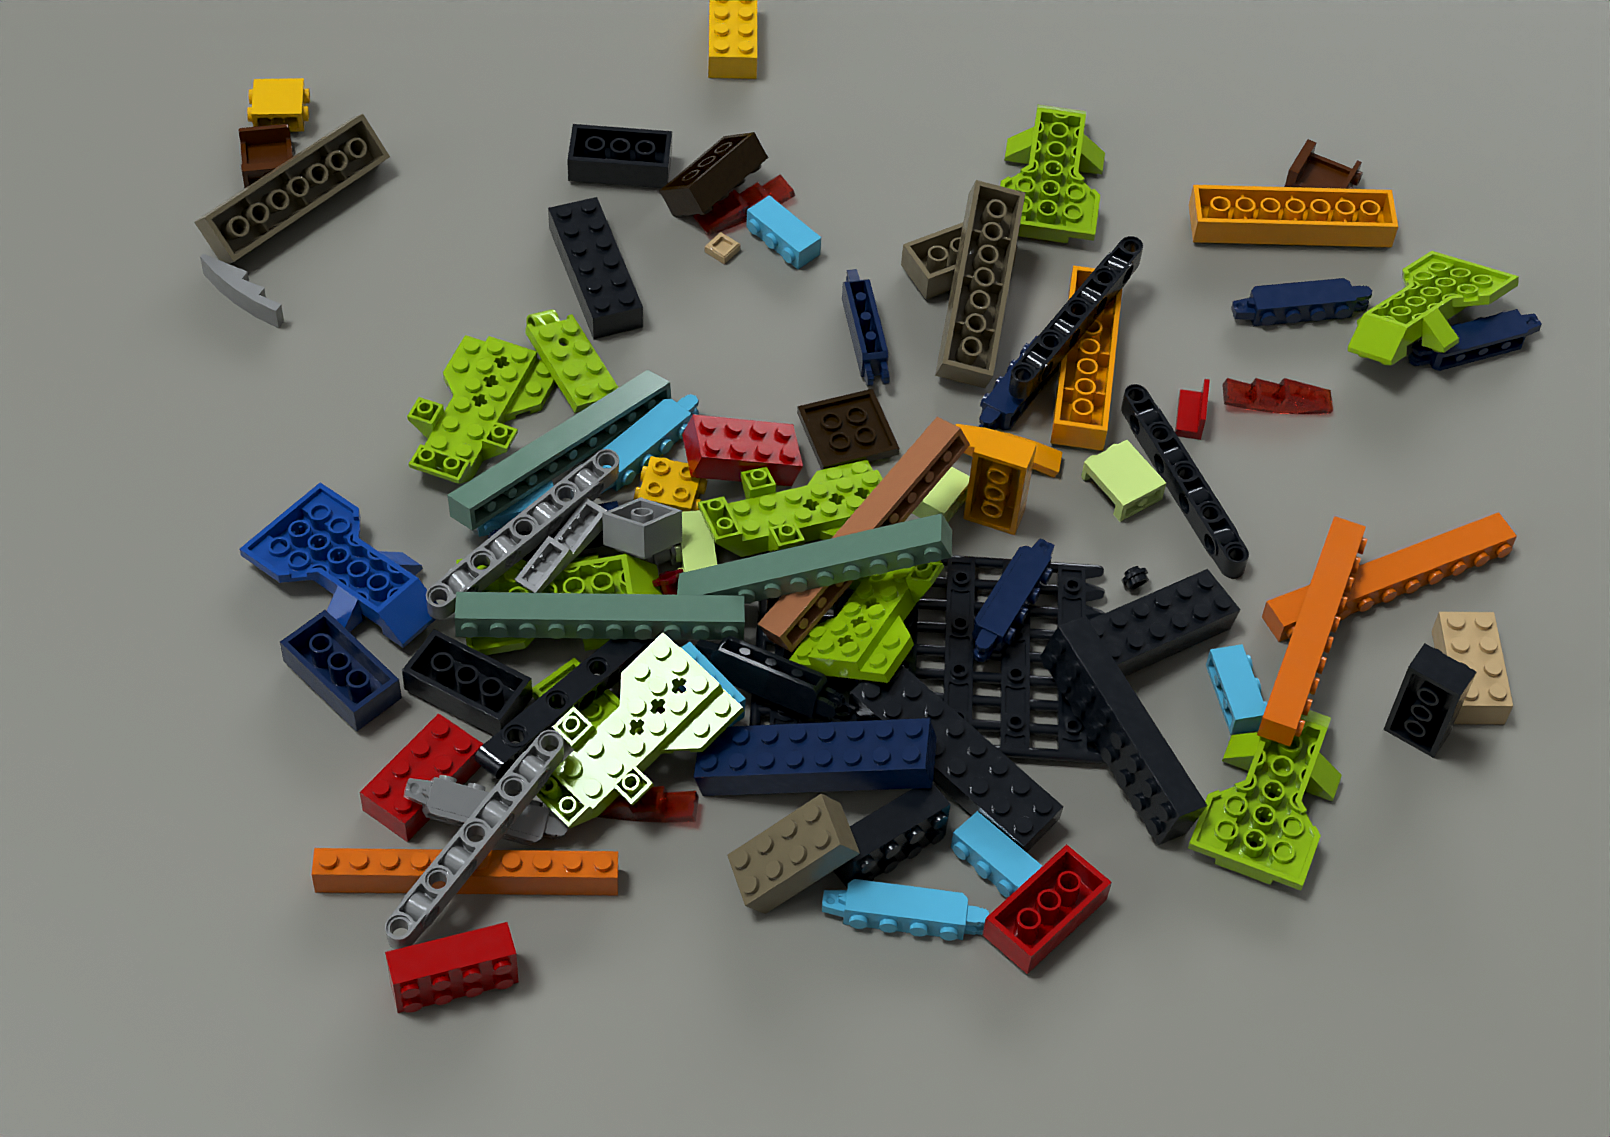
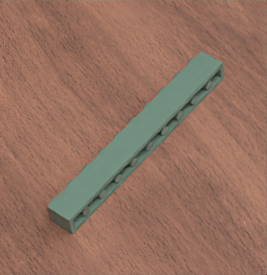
[447,370,671,531]
[677,513,952,604]
[455,592,745,640]

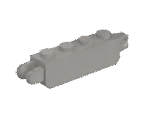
[403,775,568,846]

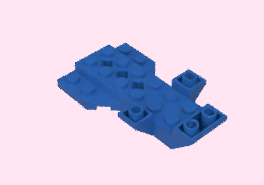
[239,482,439,648]

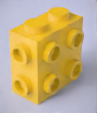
[247,78,310,132]
[634,456,708,512]

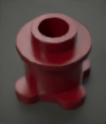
[652,569,684,595]

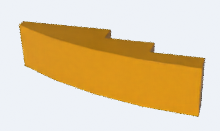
[955,424,1062,478]

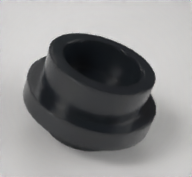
[1121,566,1149,590]

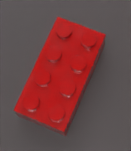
[682,414,803,486]
[360,713,483,842]
[982,844,1112,974]
[385,922,519,1013]

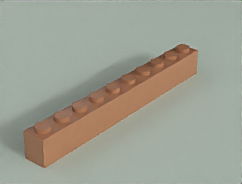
[758,417,970,653]

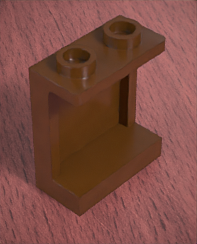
[239,124,293,188]
[1284,139,1363,189]

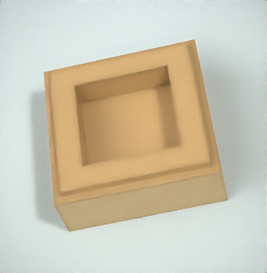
[705,232,741,264]

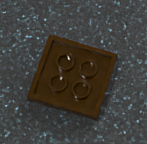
[797,389,900,470]

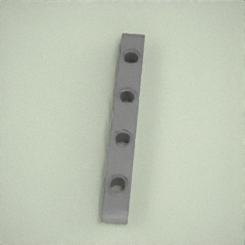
[426,449,619,620]
[385,730,564,949]

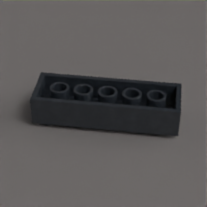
[548,197,643,339]
[1089,569,1241,676]

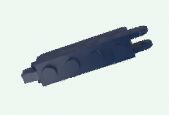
[842,269,890,387]
[1231,278,1373,327]
[1408,309,1542,371]
[979,336,1058,431]
[972,538,1055,663]

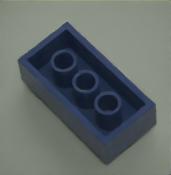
[280,610,402,731]

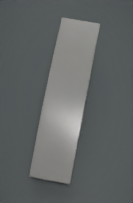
[200,254,284,328]

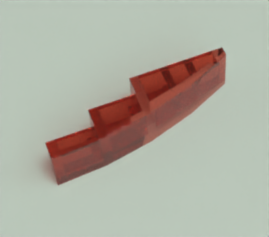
[693,174,795,235]
[1222,378,1333,414]
[597,786,699,823]

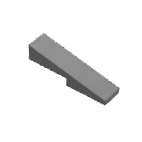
[514,498,607,593]

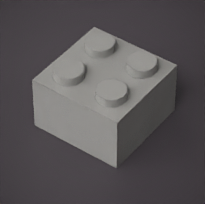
[602,497,682,559]

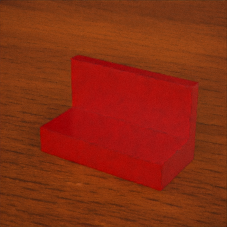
[1175,379,1210,440]

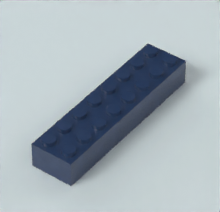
[694,718,937,796]

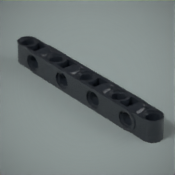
[1009,236,1143,399]
[1121,384,1249,579]
[474,639,655,779]

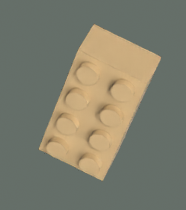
[1431,612,1513,725]

